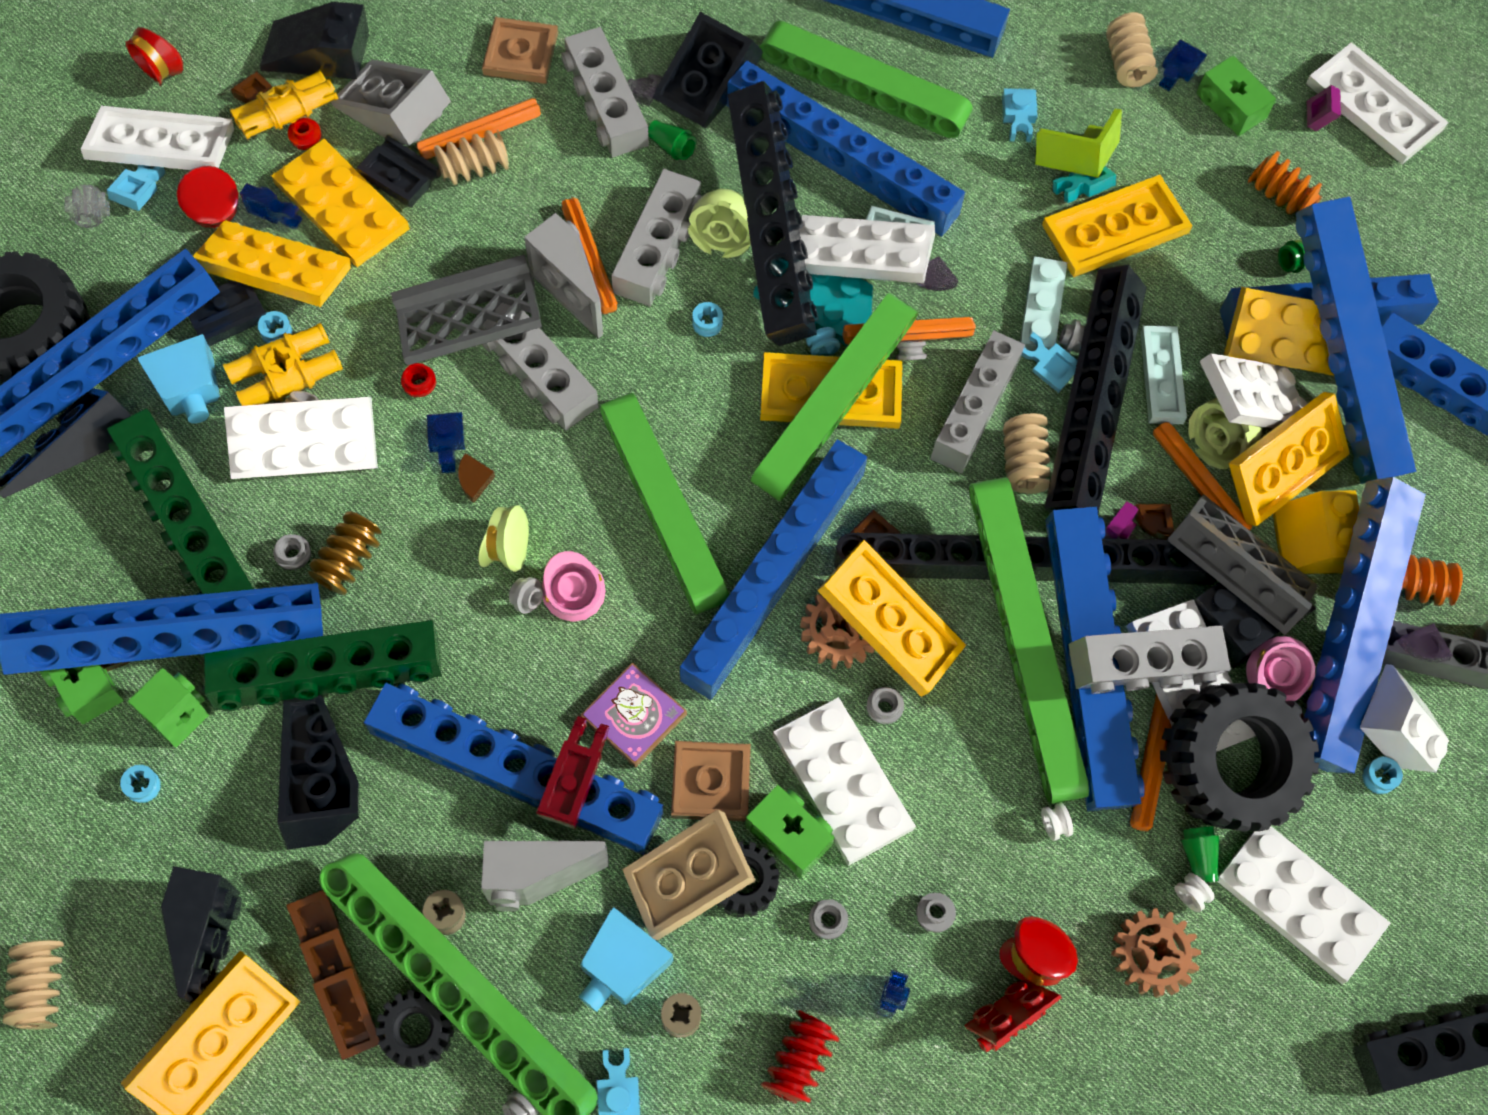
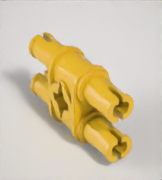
[230,70,338,139]
[222,323,343,406]

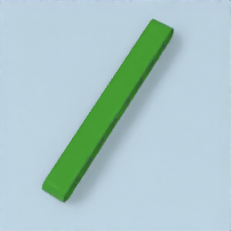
[969,476,1089,805]
[319,853,598,1115]

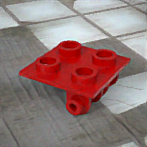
[964,981,1062,1053]

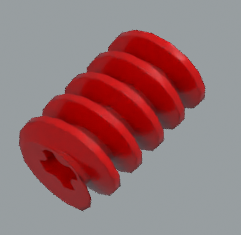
[760,1010,840,1104]

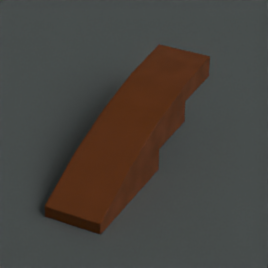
[286,890,380,1060]

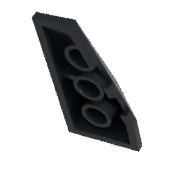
[0,388,131,498]
[277,694,360,850]

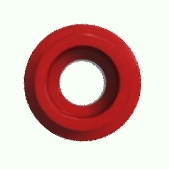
[287,118,321,150]
[401,363,437,397]

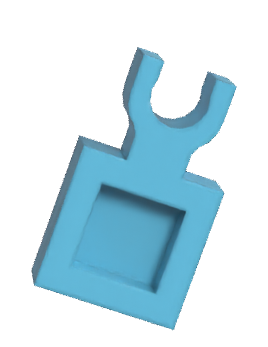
[1002,88,1037,142]
[107,165,165,211]
[1022,332,1077,393]
[597,1048,640,1115]

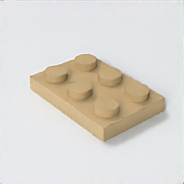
[622,810,755,940]

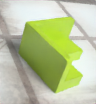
[1035,108,1122,178]

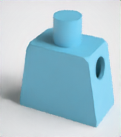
[137,334,220,424]
[578,907,673,1012]

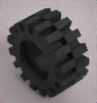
[716,841,779,918]
[376,990,454,1069]

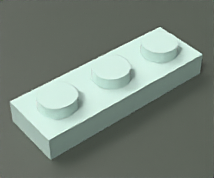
[1020,256,1067,351]
[1140,326,1187,424]

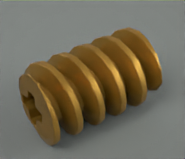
[308,511,382,595]

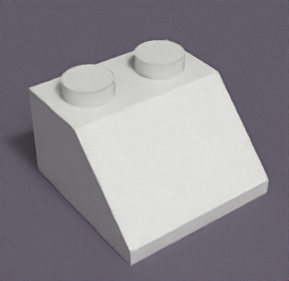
[1360,664,1449,772]

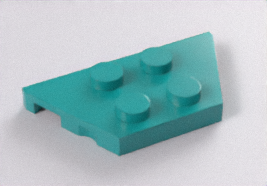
[753,269,873,347]

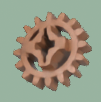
[800,594,875,669]
[1111,908,1201,998]

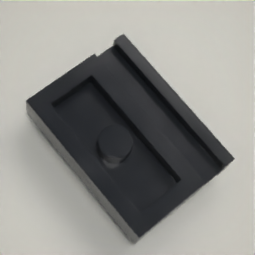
[356,135,441,208]
[188,280,266,347]

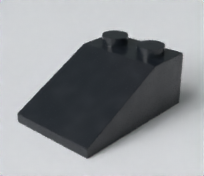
[259,2,369,79]
[652,11,764,129]
[1195,562,1316,669]

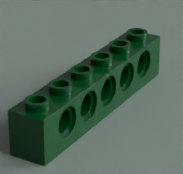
[107,408,254,595]
[204,620,442,711]

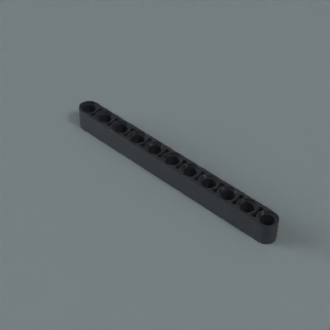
[833,533,1217,585]

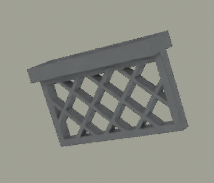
[391,255,542,366]
[1167,494,1318,635]

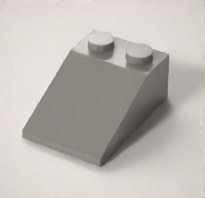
[331,59,451,146]
[524,213,603,339]
[481,841,608,912]

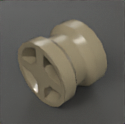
[423,890,466,936]
[661,993,701,1038]

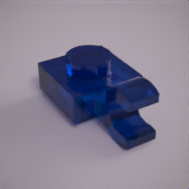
[1158,39,1207,92]
[427,412,465,474]

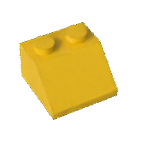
[1273,490,1359,574]

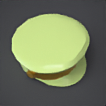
[478,505,529,572]

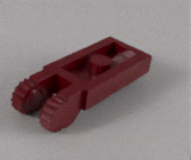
[537,716,610,829]

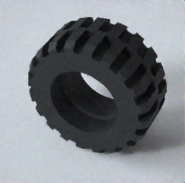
[0,252,90,386]
[1160,683,1319,832]

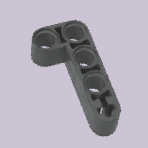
[1383,620,1488,689]

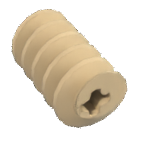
[1106,12,1158,87]
[434,130,508,185]
[1003,413,1051,494]
[2,940,64,1029]

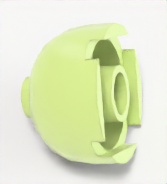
[688,189,751,258]
[1188,398,1262,469]

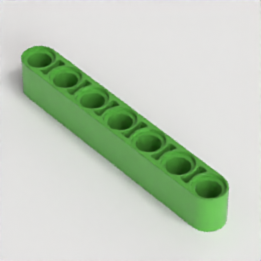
[759,21,973,138]
[750,293,919,502]
[599,392,729,615]

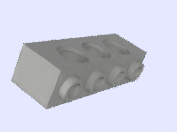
[561,26,649,158]
[612,169,702,307]
[479,303,599,431]
[931,330,1025,474]
[1068,626,1231,694]

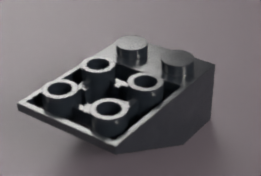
[161,866,242,1004]

